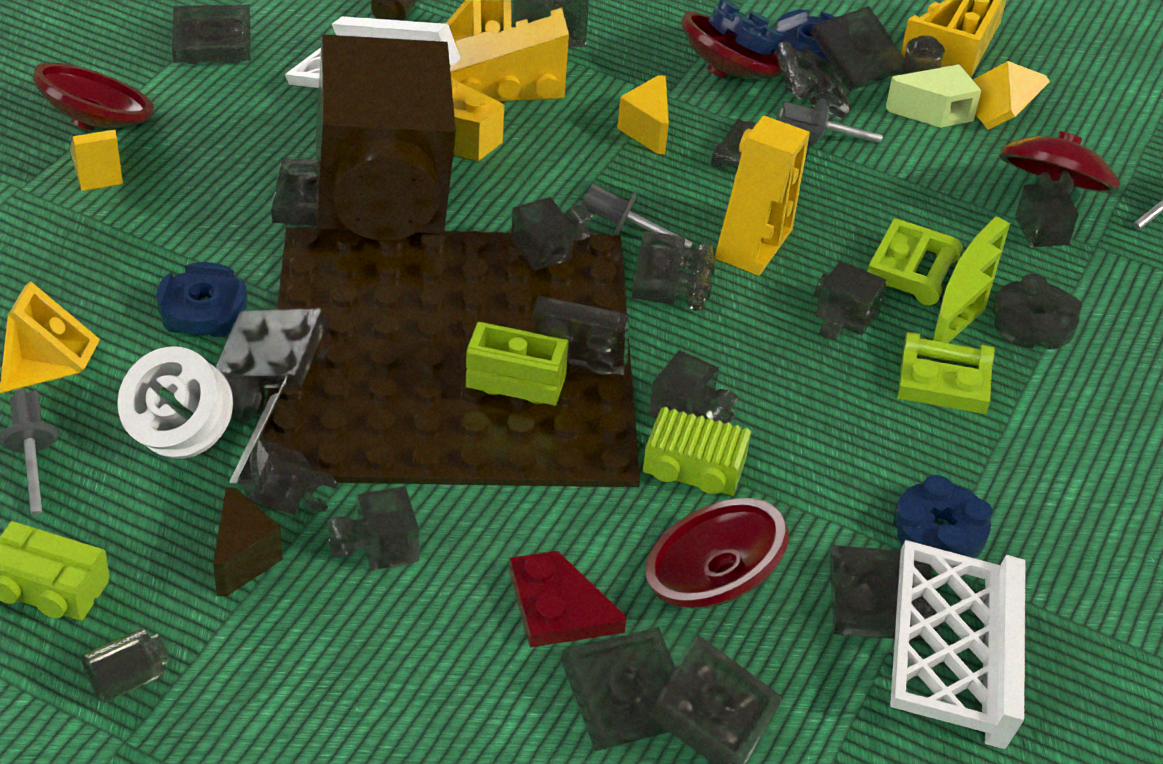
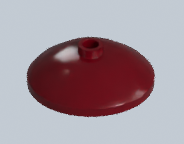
[681,11,784,80]
[32,62,154,130]
[999,131,1120,193]
[646,498,789,609]

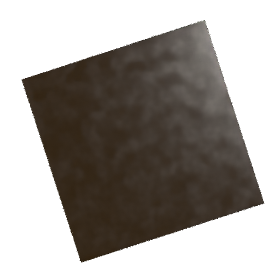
[259,227,640,487]

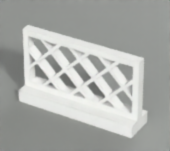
[285,16,461,88]
[890,540,1025,749]

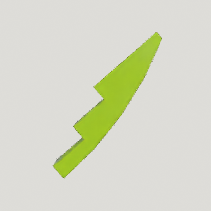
[933,216,1010,343]

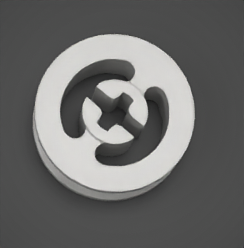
[118,346,233,459]

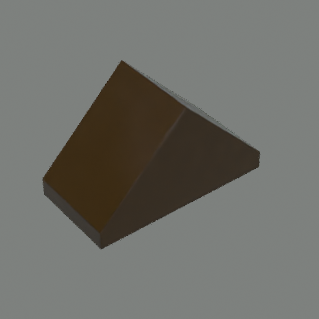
[213,487,283,596]

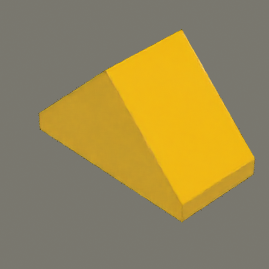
[617,75,669,155]
[70,130,123,191]

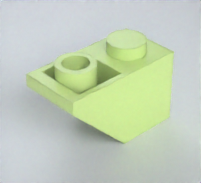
[886,64,981,128]

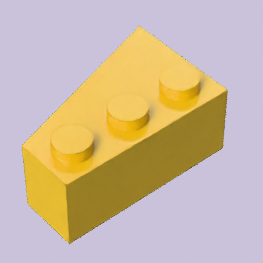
[900,0,1006,77]
[450,8,569,101]
[451,78,504,161]
[714,115,810,276]

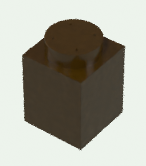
[316,34,456,240]

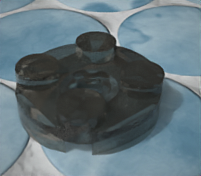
[992,274,1082,349]

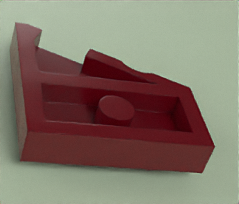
[509,551,626,648]

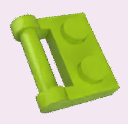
[866,218,963,306]
[897,332,995,414]

